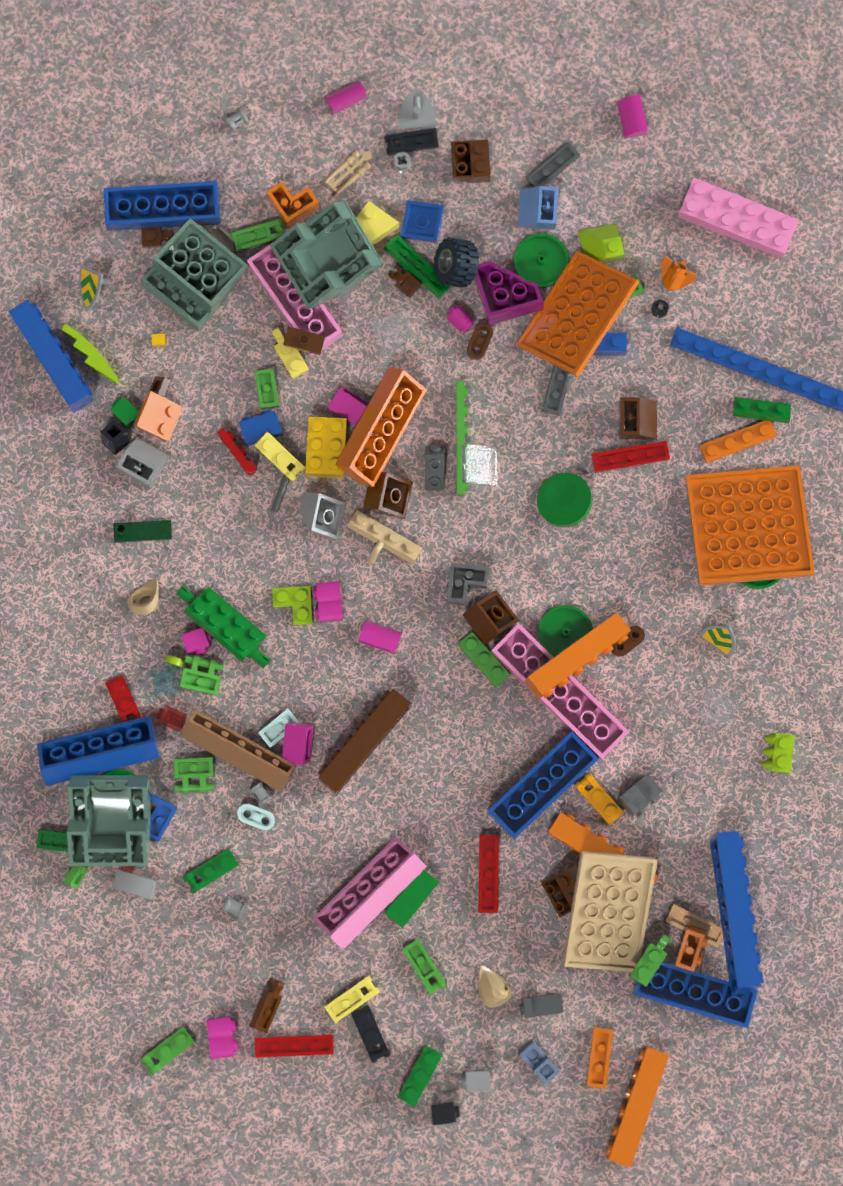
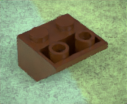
[451,140,491,183]
[619,397,657,439]
[541,863,579,917]

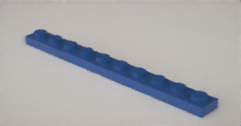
[670,327,843,412]

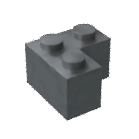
[446,563,489,606]
[617,773,663,817]

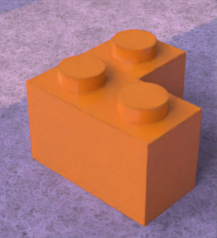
[266,182,319,228]

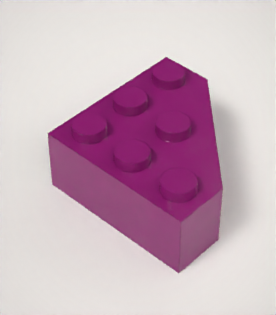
[474,261,543,325]

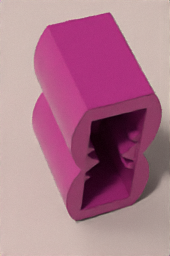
[313,581,343,623]
[207,1016,238,1059]

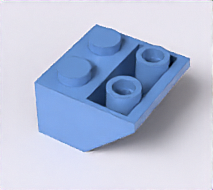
[518,186,559,230]

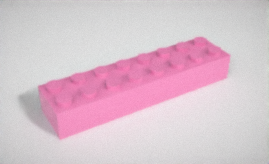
[491,623,629,761]

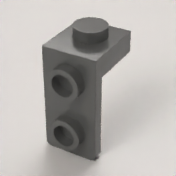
[425,444,445,491]
[519,993,563,1019]

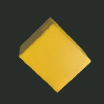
[152,333,166,347]

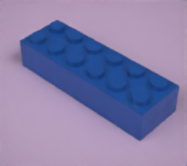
[103,181,221,231]
[9,300,93,413]
[37,716,160,786]
[487,731,599,840]
[632,962,758,1028]

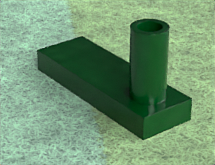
[113,520,172,543]

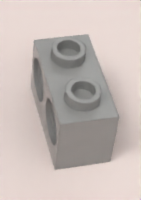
[461,1070,490,1092]

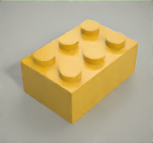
[305,417,347,479]

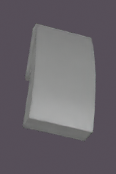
[112,868,157,899]

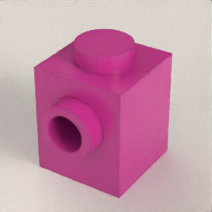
[181,628,212,655]

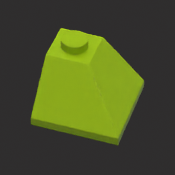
[578,223,625,264]

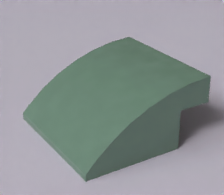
[140,218,248,332]

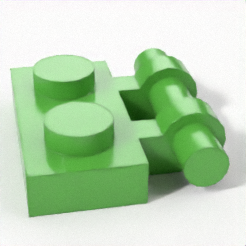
[178,655,223,696]
[174,757,214,794]

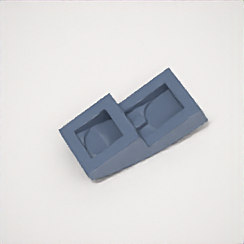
[518,1040,560,1085]

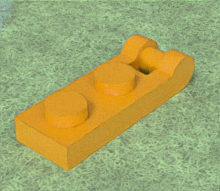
[573,772,624,825]

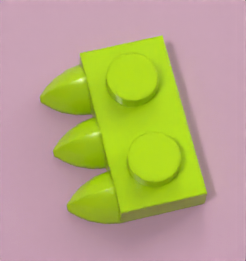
[761,733,795,774]

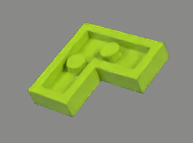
[272,586,313,626]

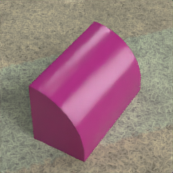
[325,81,366,115]
[617,94,648,139]
[327,387,369,426]
[358,621,402,654]
[282,722,314,765]

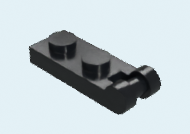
[384,128,439,156]
[351,1005,390,1064]

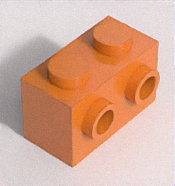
[675,924,709,972]

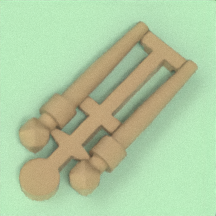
[325,150,372,195]

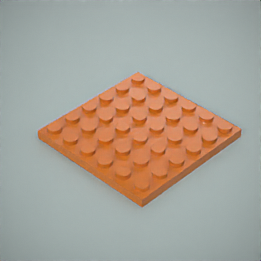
[686,465,815,586]

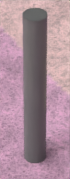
[271,463,295,513]

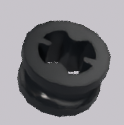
[651,300,669,318]

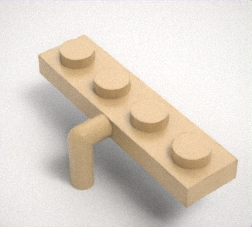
[347,510,423,565]

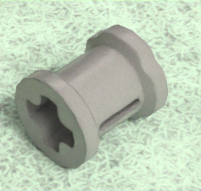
[224,107,249,132]
[394,152,410,173]
[248,782,273,807]
[222,896,247,920]

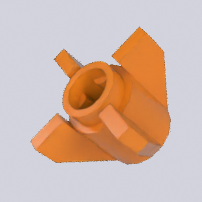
[661,256,698,291]

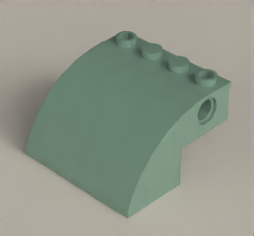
[270,201,384,309]
[67,775,151,866]

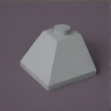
[300,493,346,540]

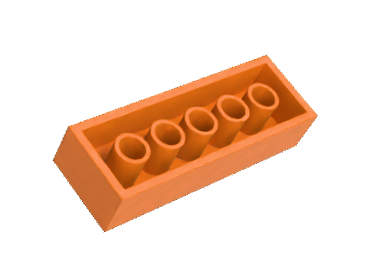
[335,367,427,487]

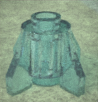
[148,667,181,700]

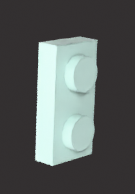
[258,709,299,748]

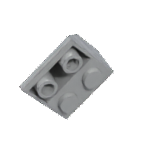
[116,438,170,489]

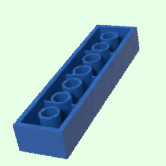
[710,831,763,995]

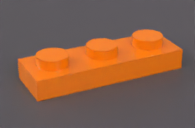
[586,1027,613,1089]

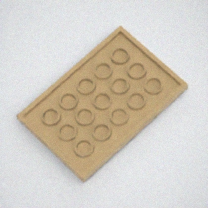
[562,851,657,972]

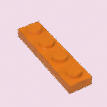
[699,420,777,464]

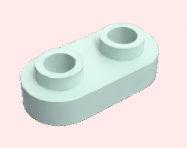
[237,804,275,831]

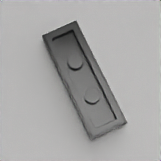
[525,142,580,187]
[542,366,571,416]

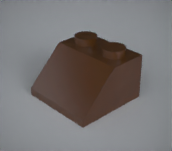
[363,472,413,519]
[462,590,519,645]

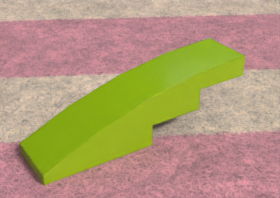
[61,323,120,386]

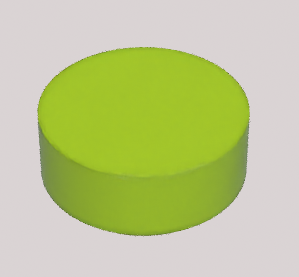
[164,655,184,668]

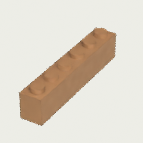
[181,710,296,792]

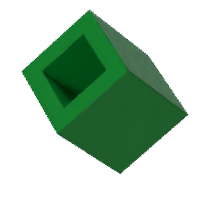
[110,397,139,429]

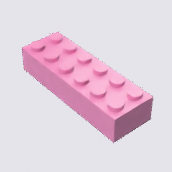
[678,177,799,259]
[247,244,343,357]
[313,836,427,949]

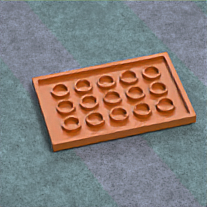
[516,251,639,377]

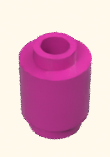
[447,305,474,333]

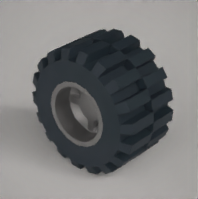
[433,238,479,288]

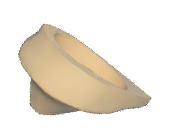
[127,577,159,615]
[479,965,511,1008]

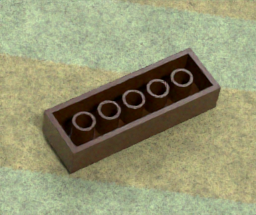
[318,688,411,795]

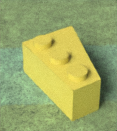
[356,201,399,245]

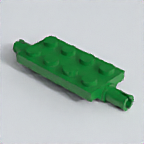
[176,585,271,669]

